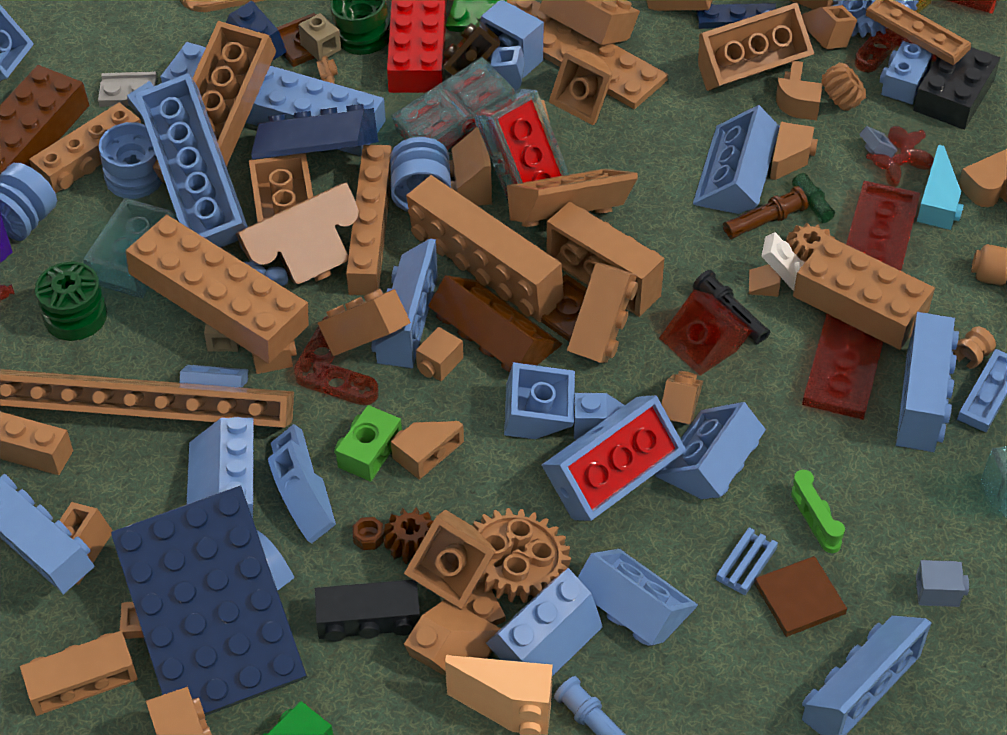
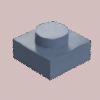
[859,126,897,158]

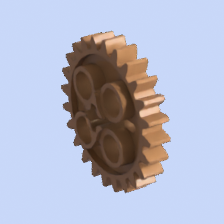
[473,508,571,603]

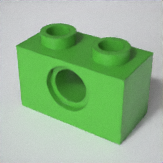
[334,405,402,482]

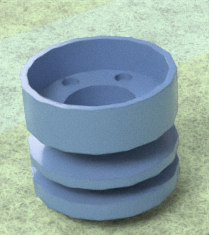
[99,122,162,199]
[390,137,451,212]
[0,163,57,241]

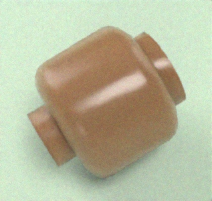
[971,244,1007,286]

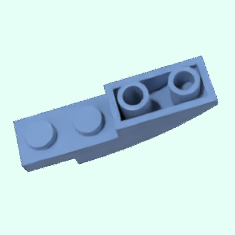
[268,424,336,543]

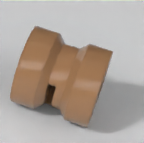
[952,326,996,369]

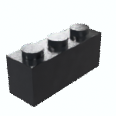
[315,579,420,642]

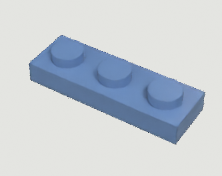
[957,349,1007,433]

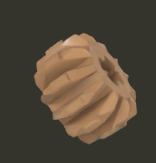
[822,62,866,111]
[786,222,835,262]

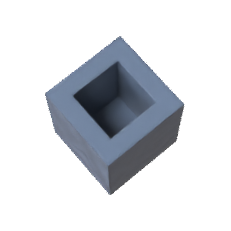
[916,560,969,607]

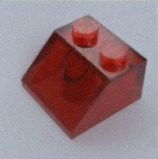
[659,290,752,375]

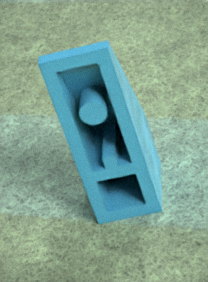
[917,145,964,230]

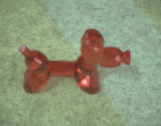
[866,126,934,187]

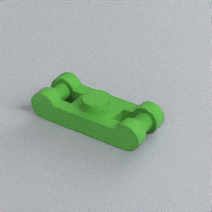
[791,470,845,553]

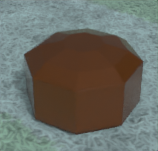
[352,517,384,550]

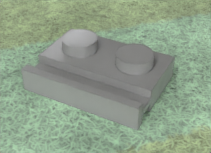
[98,72,157,107]

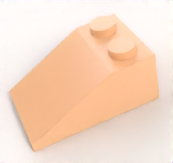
[445,655,553,735]

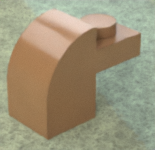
[776,61,823,121]

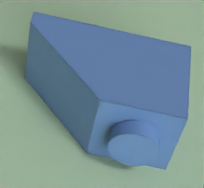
[574,393,625,439]

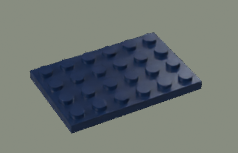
[111,485,308,716]

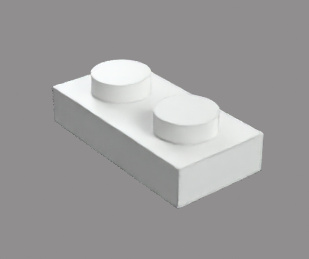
[762,232,805,291]

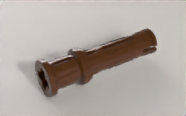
[723,186,808,239]

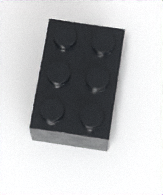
[913,47,1001,130]

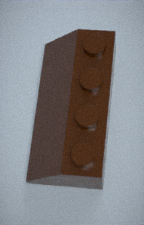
[428,275,563,372]

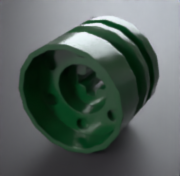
[330,0,390,55]
[35,261,107,341]

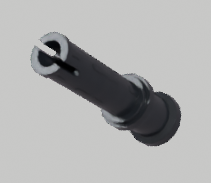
[693,270,770,345]

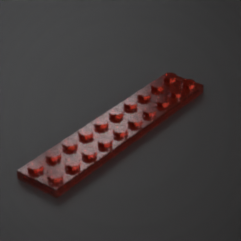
[802,181,921,420]

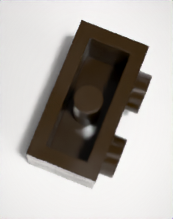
[443,20,500,84]

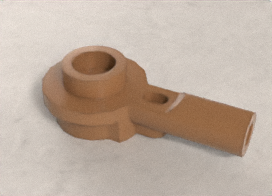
[317,56,338,84]

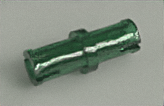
[792,173,835,223]

